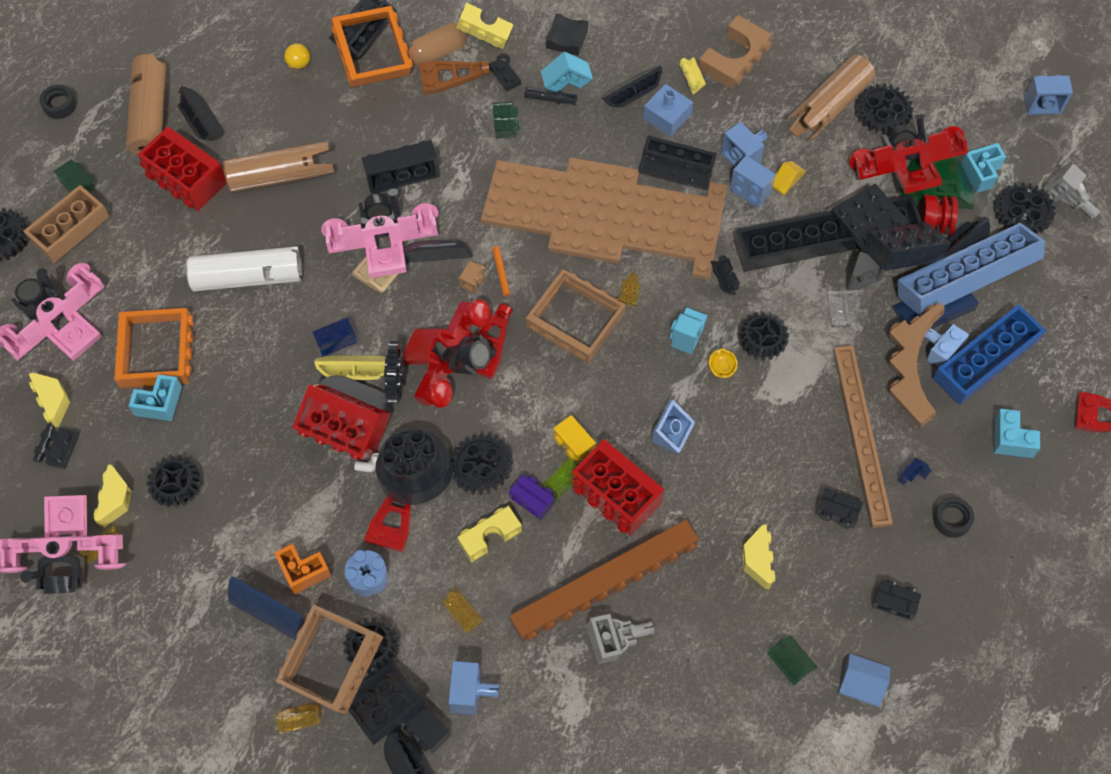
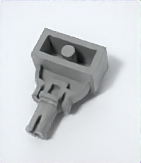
[1043,163,1100,219]
[586,614,654,665]

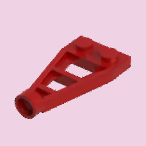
[473,304,513,380]
[1075,391,1111,433]
[364,474,412,553]

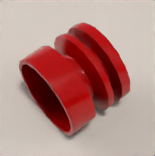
[918,194,958,235]

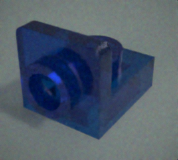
[897,458,932,486]

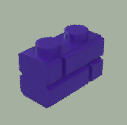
[509,474,555,520]

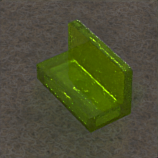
[543,459,580,500]

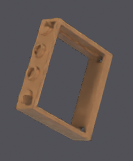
[526,269,626,364]
[275,604,383,715]

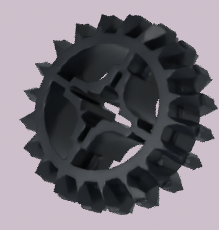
[738,311,789,361]
[146,455,202,508]
[343,617,400,674]

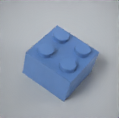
[1024,75,1073,115]
[730,155,776,208]

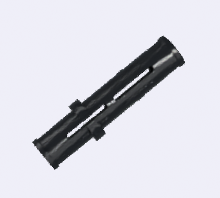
[524,87,577,106]

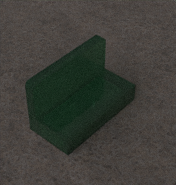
[767,635,817,686]

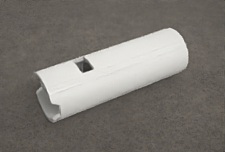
[186,246,302,292]

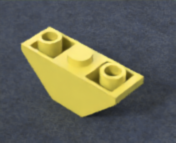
[29,373,70,428]
[94,465,132,528]
[742,525,775,589]

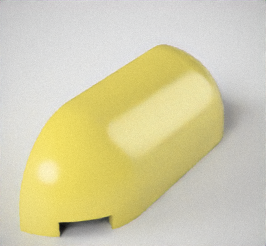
[314,355,386,380]

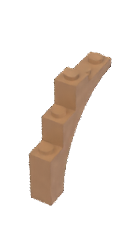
[889,302,945,429]

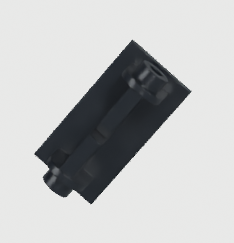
[711,256,740,295]

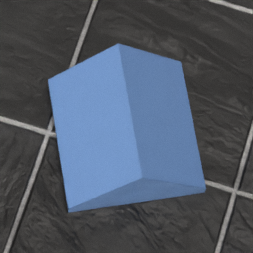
[652,399,695,454]
[839,654,890,707]

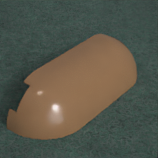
[407,22,468,65]

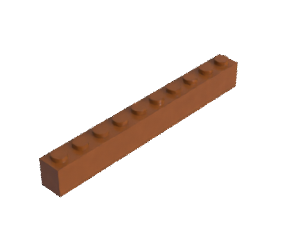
[510,519,699,642]

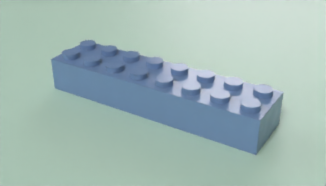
[898,223,1045,316]

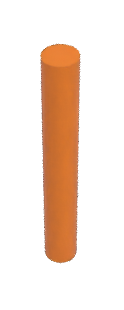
[492,246,510,297]

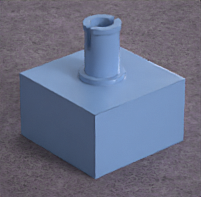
[643,84,693,137]
[721,122,768,167]
[449,661,499,715]

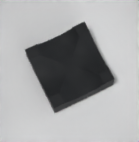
[546,13,588,56]

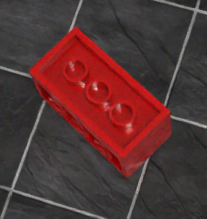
[137,126,227,211]
[292,384,391,460]
[572,439,664,536]

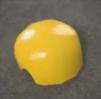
[284,43,311,69]
[708,348,738,379]

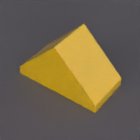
[773,161,806,195]

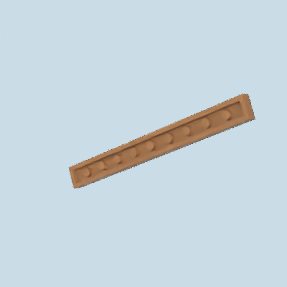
[833,346,893,528]

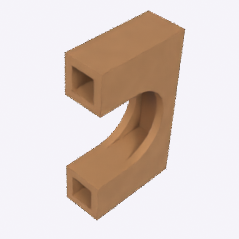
[698,15,772,89]

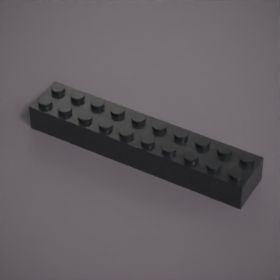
[734,195,923,272]

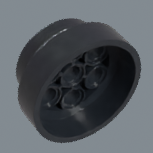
[375,428,453,505]

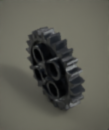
[855,83,914,135]
[995,182,1056,234]
[0,208,28,260]
[384,341,405,403]
[450,433,513,495]

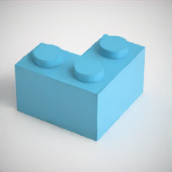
[541,51,593,92]
[961,143,1006,193]
[670,307,707,355]
[128,374,182,421]
[994,409,1040,458]

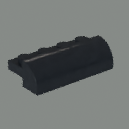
[329,0,397,60]
[638,135,717,191]

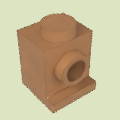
[459,261,485,294]

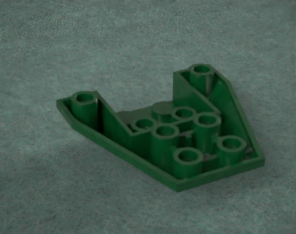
[900,153,974,210]

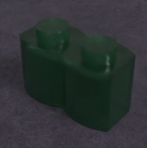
[492,101,520,139]
[53,159,95,193]

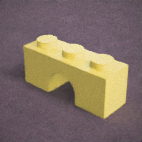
[456,3,513,49]
[457,506,522,563]

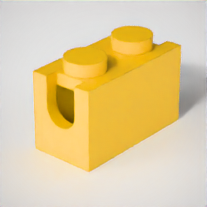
[553,415,596,464]

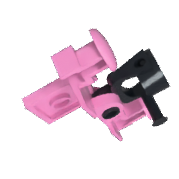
[321,188,439,278]
[0,495,126,594]

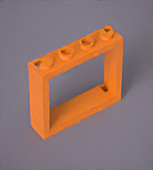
[331,6,413,88]
[114,308,194,388]

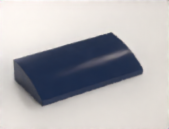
[892,293,979,329]
[228,576,305,641]

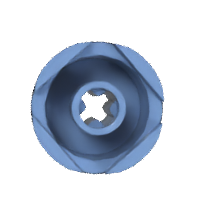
[345,550,388,597]

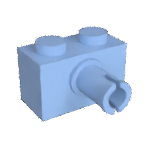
[925,324,969,368]

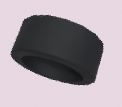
[39,85,76,119]
[933,497,974,538]

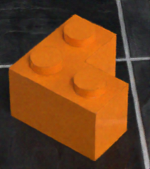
[274,544,331,594]

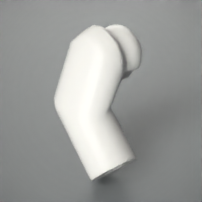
[355,453,379,472]

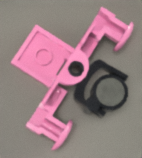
[0,263,104,361]

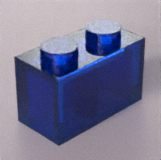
[312,317,357,357]

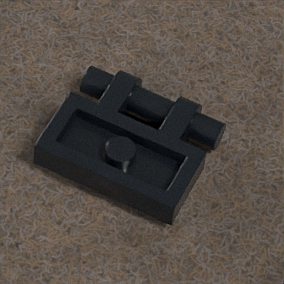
[32,424,80,469]

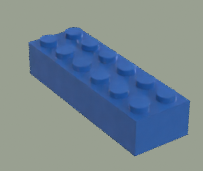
[933,304,1047,405]

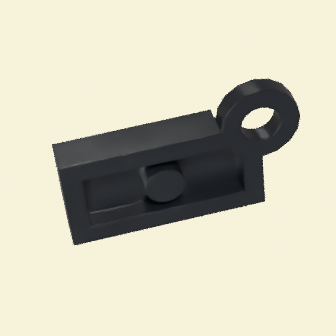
[489,53,521,92]

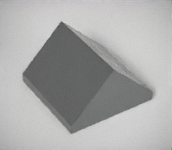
[846,252,884,294]

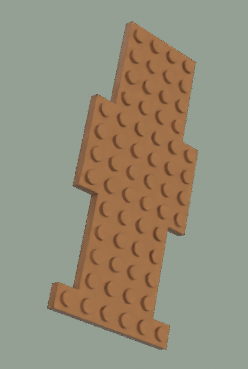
[481,158,728,280]

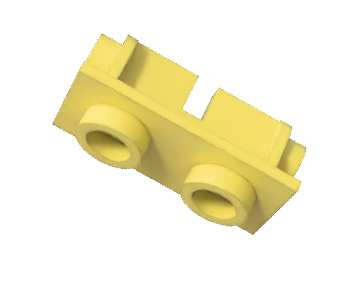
[679,57,706,95]

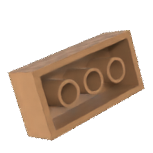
[23,185,110,263]

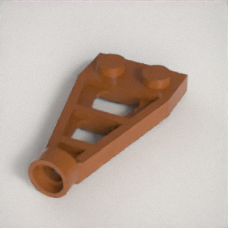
[419,60,490,95]

